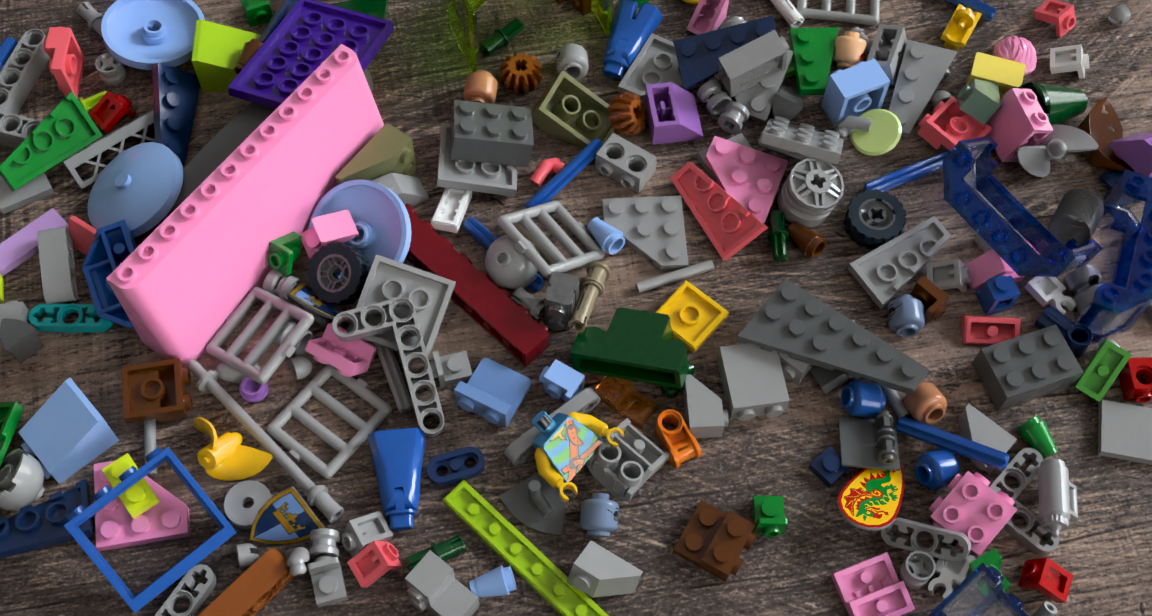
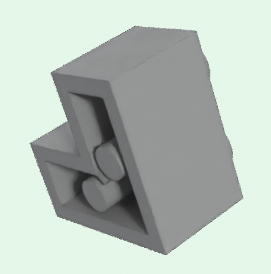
[405,550,480,616]

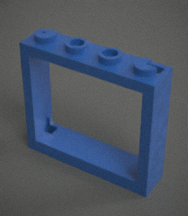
[64,447,237,613]

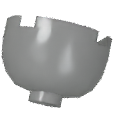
[485,235,540,290]
[0,448,44,510]

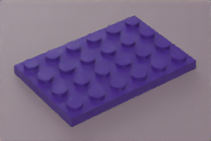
[228,0,394,109]

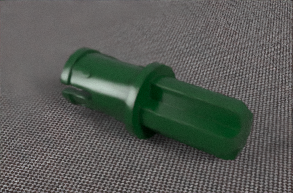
[479,18,524,57]
[767,211,789,262]
[406,534,467,572]

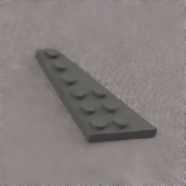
[736,279,929,395]

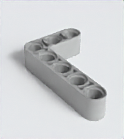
[0,29,50,148]
[332,297,444,437]

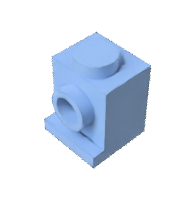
[539,359,585,403]

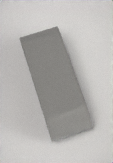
[37,226,78,304]

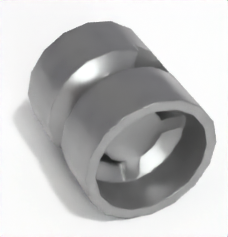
[1062,264,1114,316]

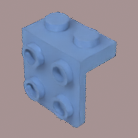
[454,358,531,428]

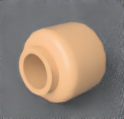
[832,31,867,69]

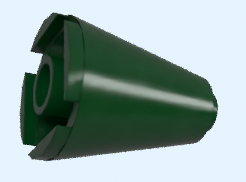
[1018,82,1088,125]

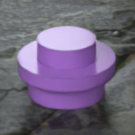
[239,376,269,403]

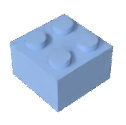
[821,59,891,127]

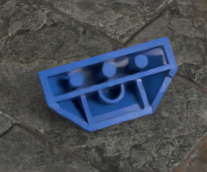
[82,220,138,329]

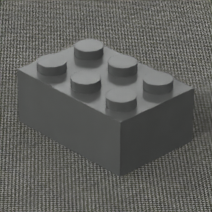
[450,100,534,167]
[972,324,1084,412]

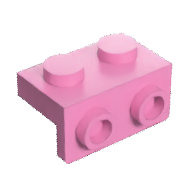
[305,323,377,377]

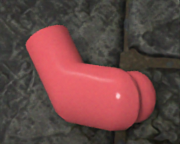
[529,157,566,187]

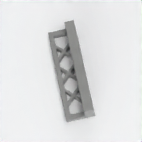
[62,109,155,189]

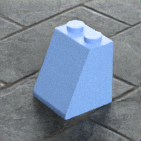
[18,378,119,484]

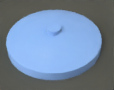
[101,0,205,70]
[88,142,183,238]
[308,180,411,279]

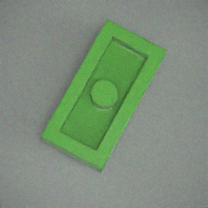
[1073,339,1132,402]

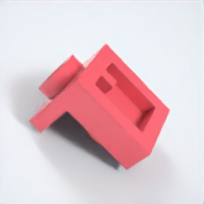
[1034,0,1076,37]
[347,541,402,588]

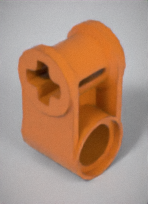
[655,409,702,469]

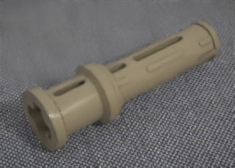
[568,261,611,333]

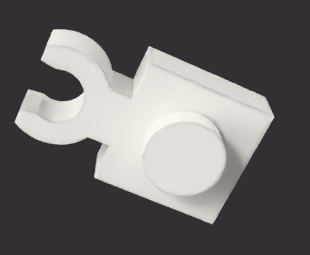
[1024,269,1076,315]
[928,543,976,602]

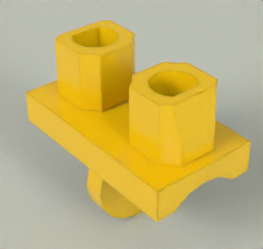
[940,4,982,51]

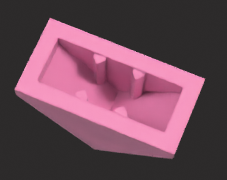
[687,0,729,35]

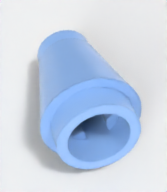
[587,217,625,255]
[469,565,517,598]

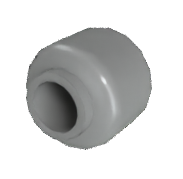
[556,43,589,81]

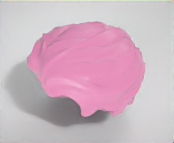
[993,36,1037,76]

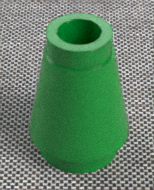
[1018,415,1058,460]

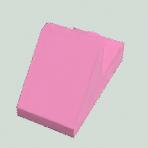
[299,210,359,259]
[965,248,1025,291]

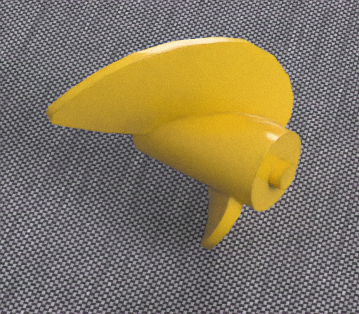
[193,417,272,481]

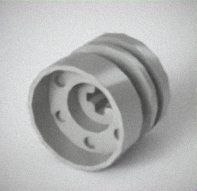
[777,158,844,228]

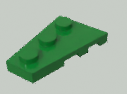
[788,27,839,96]

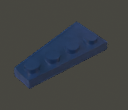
[673,15,777,91]

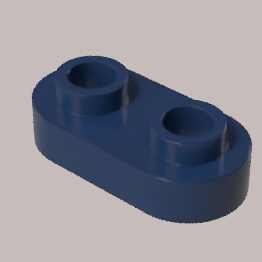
[427,447,485,487]

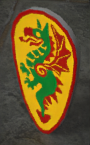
[837,463,905,531]

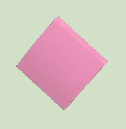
[830,552,915,616]

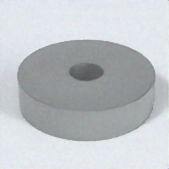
[224,480,272,529]

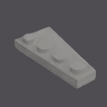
[888,40,958,138]
[848,216,951,310]

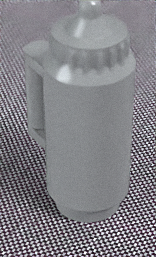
[1038,459,1078,538]

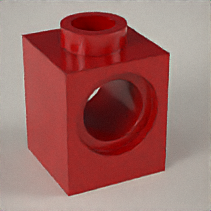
[1118,357,1152,403]

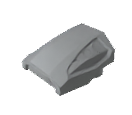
[585,418,671,501]

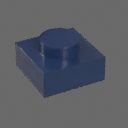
[808,446,850,488]

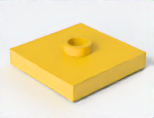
[655,280,729,353]

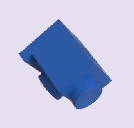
[975,276,1020,316]

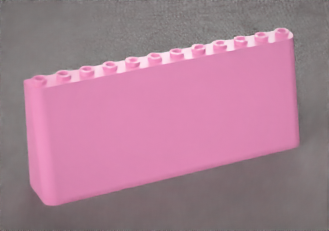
[106,44,384,368]

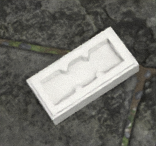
[431,188,472,233]

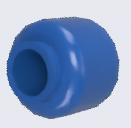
[841,380,886,419]
[915,448,960,490]

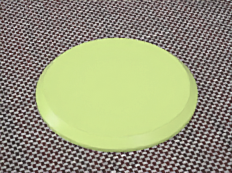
[850,109,902,156]

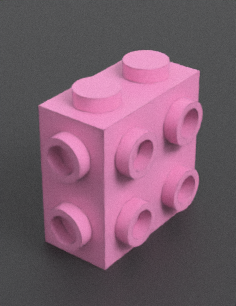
[986,88,1053,162]
[928,471,1018,558]

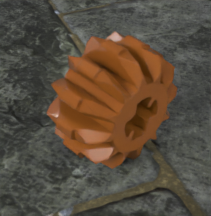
[500,51,542,95]
[607,92,647,136]

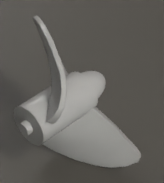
[1017,124,1098,178]

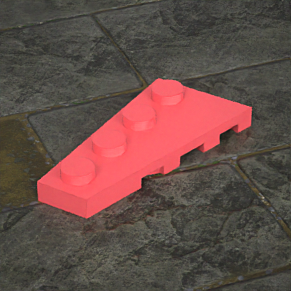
[670,161,768,261]

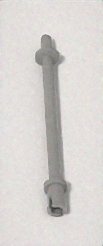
[187,360,344,523]

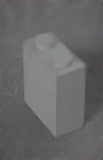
[717,343,790,421]

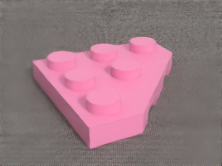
[705,136,788,224]
[94,460,191,552]

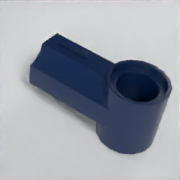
[1034,306,1093,358]

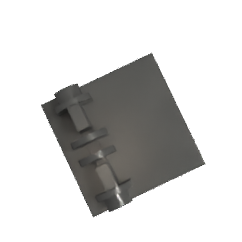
[838,411,900,471]

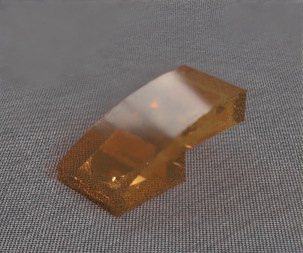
[594,376,658,429]

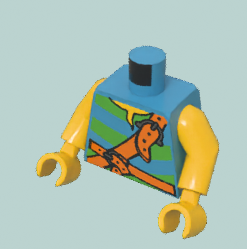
[532,411,624,502]

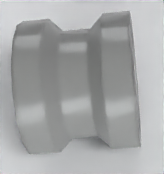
[95,52,126,85]
[718,102,750,134]
[309,528,340,560]

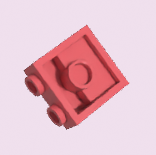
[43,27,85,97]
[917,96,993,160]

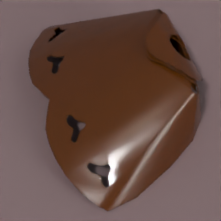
[1077,97,1134,173]

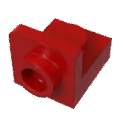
[88,91,137,133]
[1018,557,1074,603]

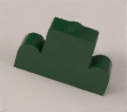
[570,307,689,389]

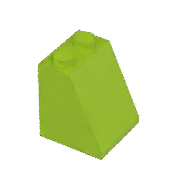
[192,20,261,92]

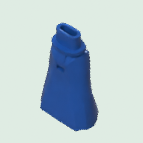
[602,0,663,79]
[367,428,426,531]

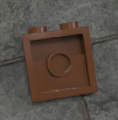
[121,358,193,424]
[673,500,757,582]

